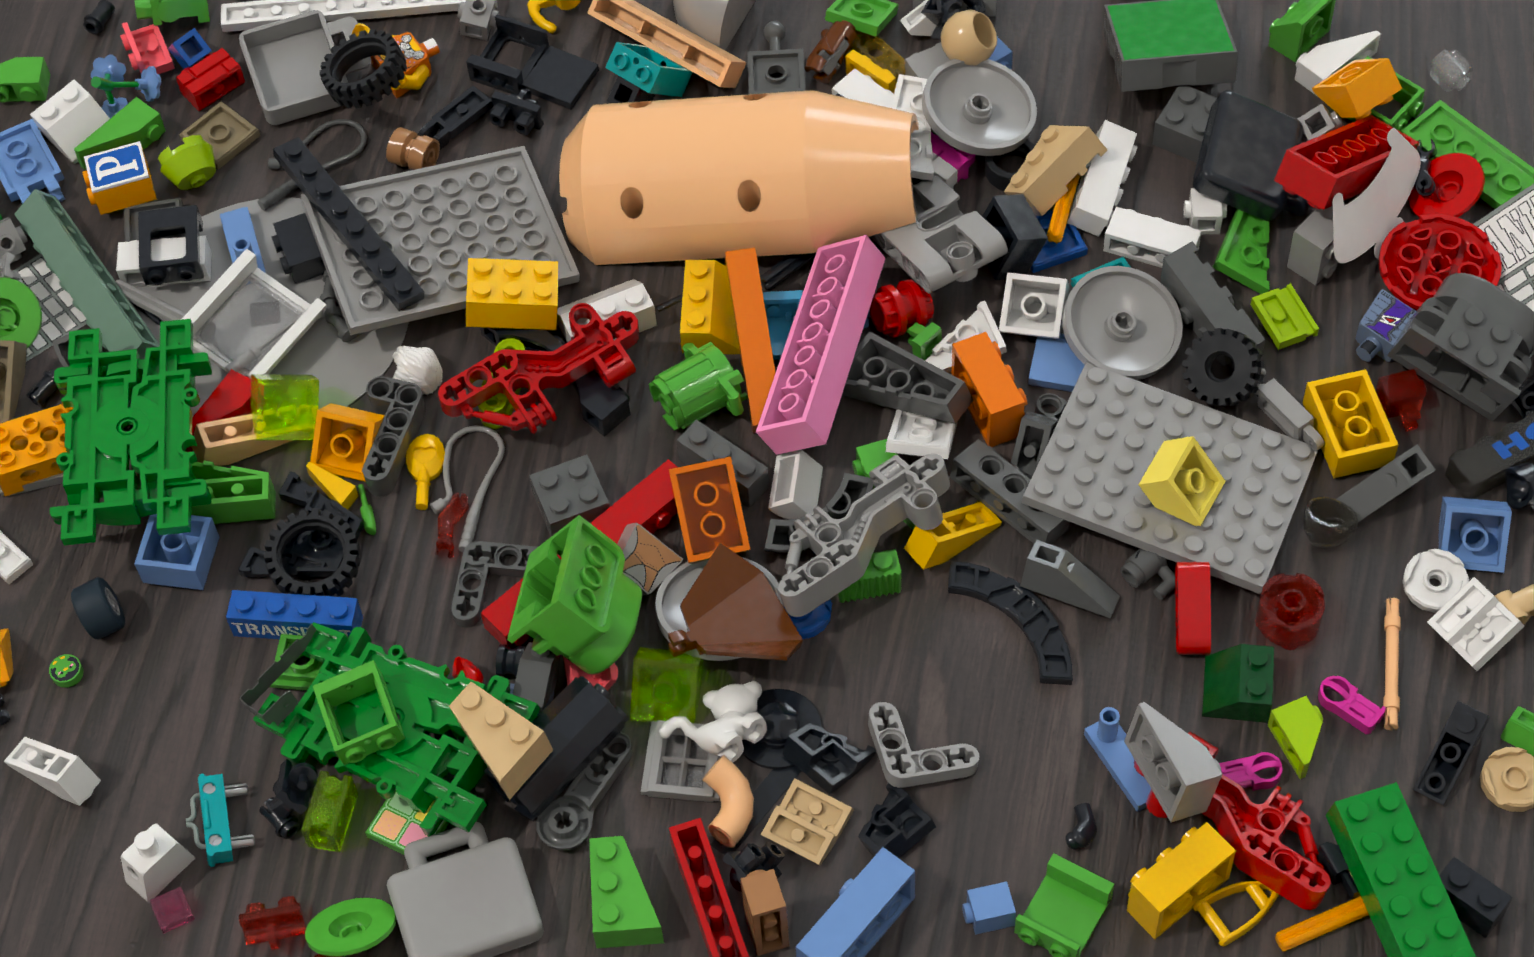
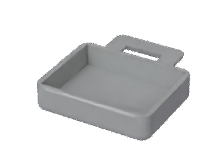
[239,10,371,125]
[387,822,544,957]

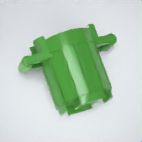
[649,342,748,430]

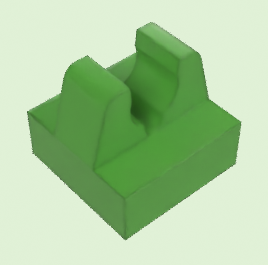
[907,322,942,360]

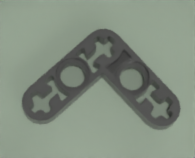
[451,541,537,628]

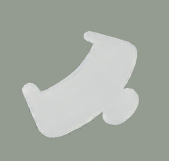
[1332,128,1421,264]

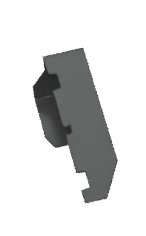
[240,624,316,726]

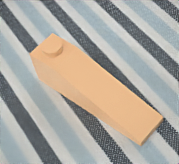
[192,403,317,466]

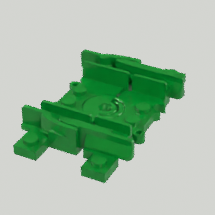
[50,319,212,546]

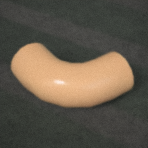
[702,755,754,848]

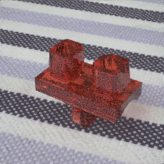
[239,896,307,950]

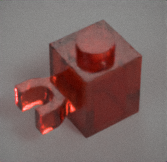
[1375,369,1427,431]

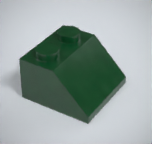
[1202,644,1274,723]

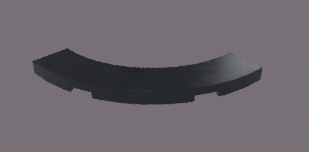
[948,560,1073,685]

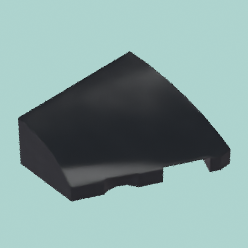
[782,723,876,794]
[858,783,936,858]

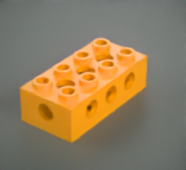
[0,404,73,497]

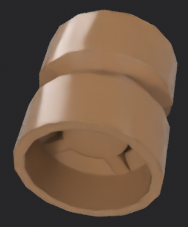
[386,127,440,170]

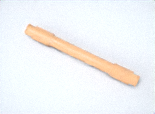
[1383,598,1401,731]

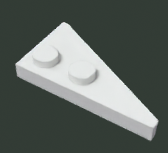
[925,300,1007,373]

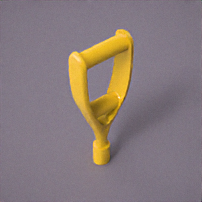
[1193,881,1279,947]

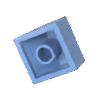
[1439,496,1512,573]

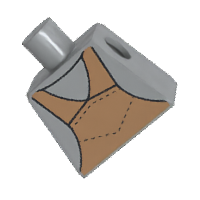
[617,523,683,596]

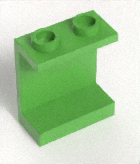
[1014,853,1115,957]

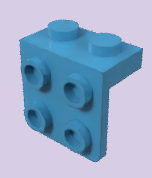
[763,290,803,360]

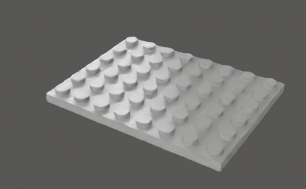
[301,146,580,335]
[1022,362,1318,594]

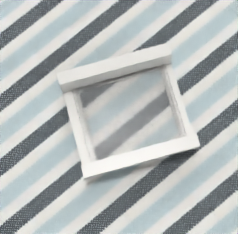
[181,249,327,383]

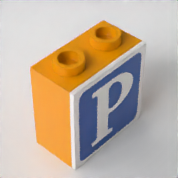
[82,141,157,215]

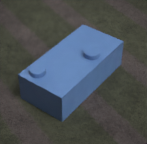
[796,847,915,957]

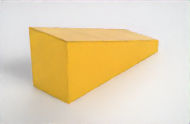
[306,462,359,510]

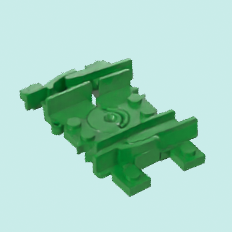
[253,622,540,837]

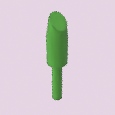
[358,484,376,535]

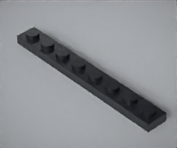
[273,137,424,311]

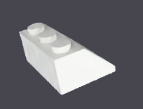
[557,279,657,343]

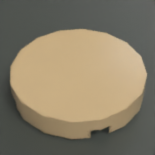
[1480,747,1534,812]

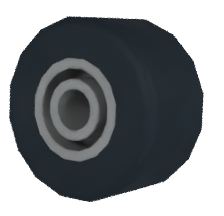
[71,577,125,640]

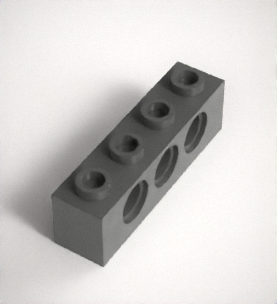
[950,439,1070,545]

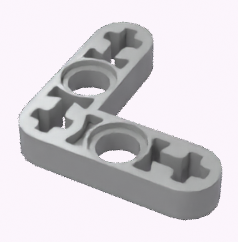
[868,702,979,788]

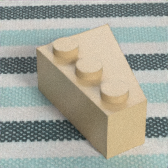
[1004,125,1107,216]
[449,682,553,800]

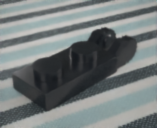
[417,86,493,150]

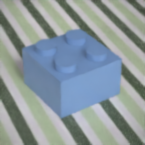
[134,514,219,590]

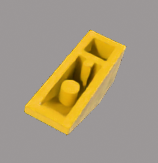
[904,502,1002,570]

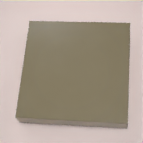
[179,101,261,170]

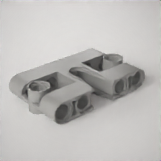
[870,175,1008,294]

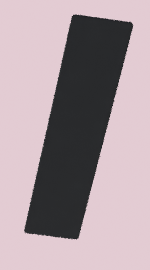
[710,766,802,855]

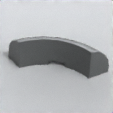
[764,472,874,553]

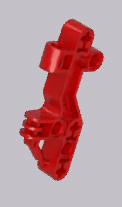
[438,303,639,434]
[1134,731,1331,910]

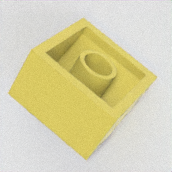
[1138,436,1226,526]

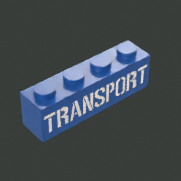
[226,590,363,639]

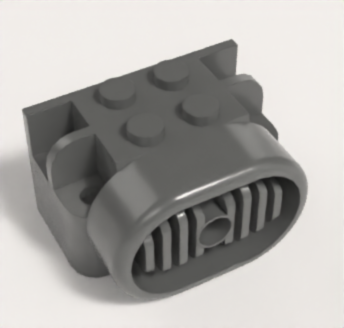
[1387,273,1534,422]

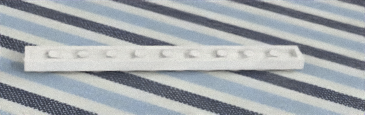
[221,0,498,32]

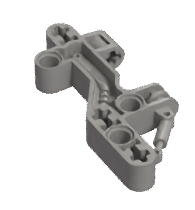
[778,454,950,617]

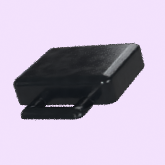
[1193,90,1309,222]

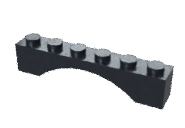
[480,327,631,437]

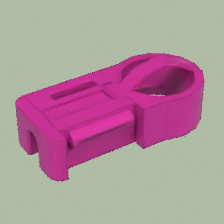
[1318,676,1385,734]
[1219,752,1283,791]

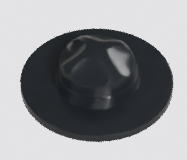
[742,689,822,769]

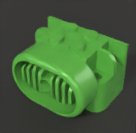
[507,515,642,675]

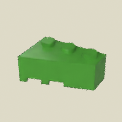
[191,460,276,524]
[589,836,664,948]

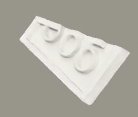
[891,74,934,181]

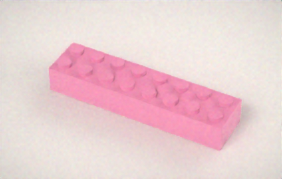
[756,235,885,455]

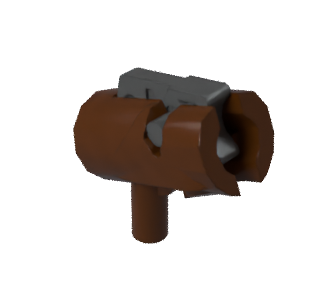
[804,20,857,83]

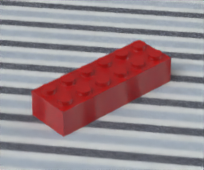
[1274,115,1420,210]

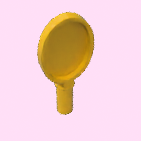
[406,434,445,510]

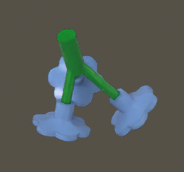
[91,55,161,118]

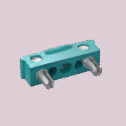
[186,774,255,867]

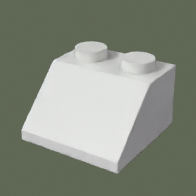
[30,80,110,165]
[999,272,1070,339]

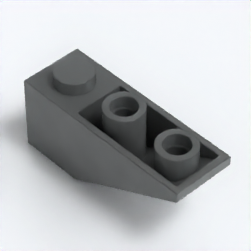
[1332,444,1436,528]
[1020,539,1120,618]

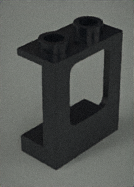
[466,14,549,95]
[138,205,204,285]

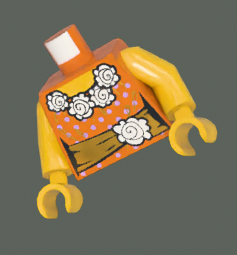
[352,23,440,98]

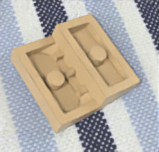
[761,778,854,866]

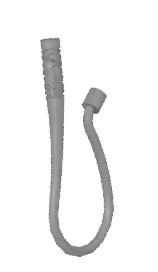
[430,425,505,552]

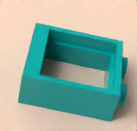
[605,42,693,97]

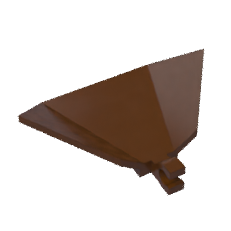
[668,543,803,661]

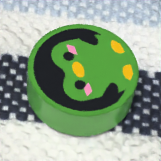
[49,654,84,688]

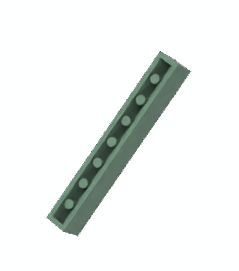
[14,189,160,359]

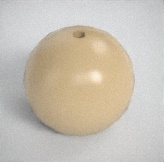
[941,9,997,66]

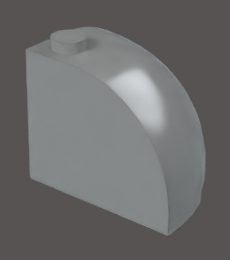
[673,0,756,50]

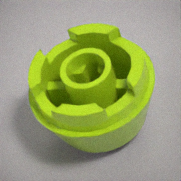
[158,135,216,190]

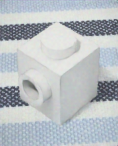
[1183,188,1227,235]

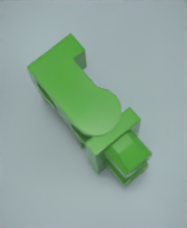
[134,0,210,26]

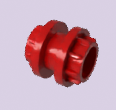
[869,279,934,337]

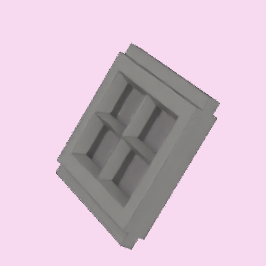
[641,720,720,802]

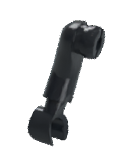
[1414,139,1437,197]

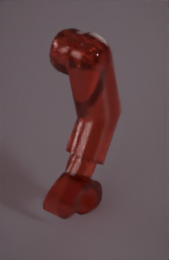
[435,492,469,558]

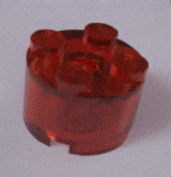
[1256,573,1325,650]

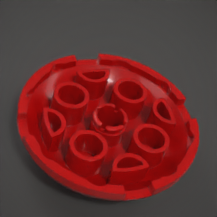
[1379,214,1502,311]

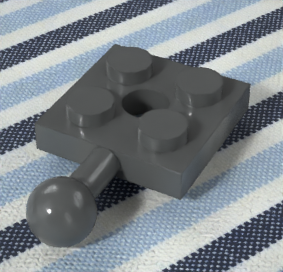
[747,21,806,94]

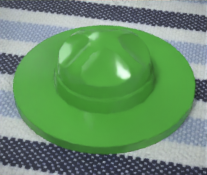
[0,277,42,348]
[305,898,396,956]

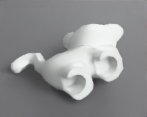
[659,681,767,762]

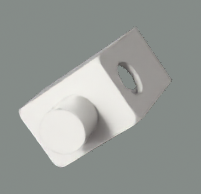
[121,823,195,903]

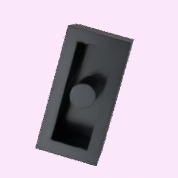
[271,213,326,284]
[1439,857,1513,938]

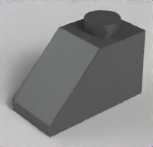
[1011,411,1058,479]
[513,642,560,713]

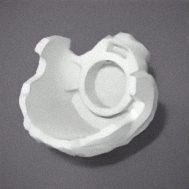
[392,346,443,395]

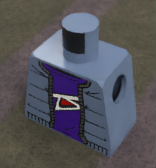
[1355,289,1416,362]

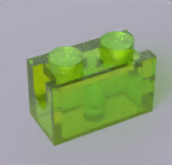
[301,771,359,853]

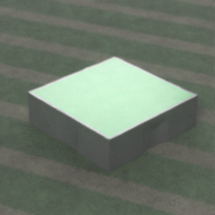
[1104,0,1238,92]

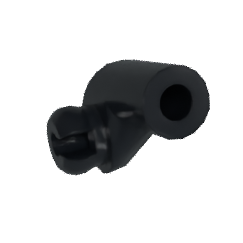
[1065,803,1097,850]

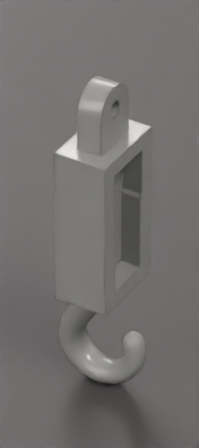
[1253,369,1325,451]

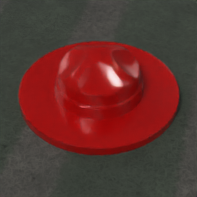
[1408,153,1485,218]

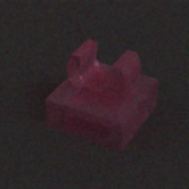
[149,886,195,934]

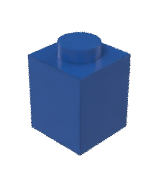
[168,28,212,69]

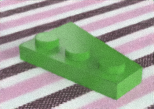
[1213,209,1269,294]

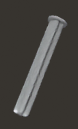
[116,279,216,342]

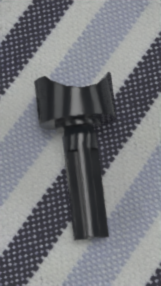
[1504,462,1534,509]

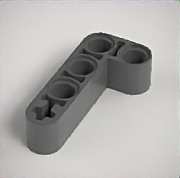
[362,376,426,497]

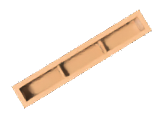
[587,0,747,88]

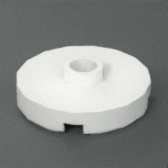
[1402,549,1469,613]

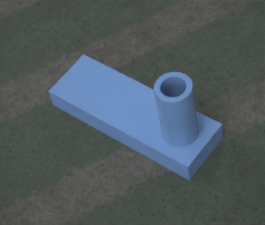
[219,207,266,285]
[1084,707,1151,812]

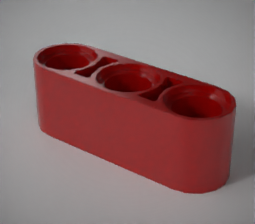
[1175,562,1211,655]

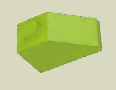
[1268,696,1323,779]

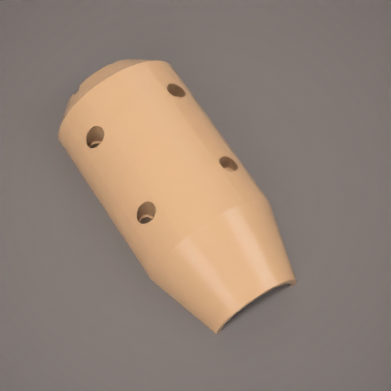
[559,90,919,265]

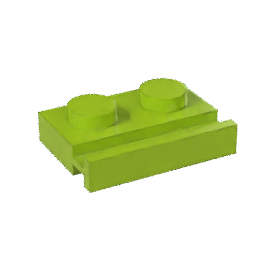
[1250,283,1319,350]

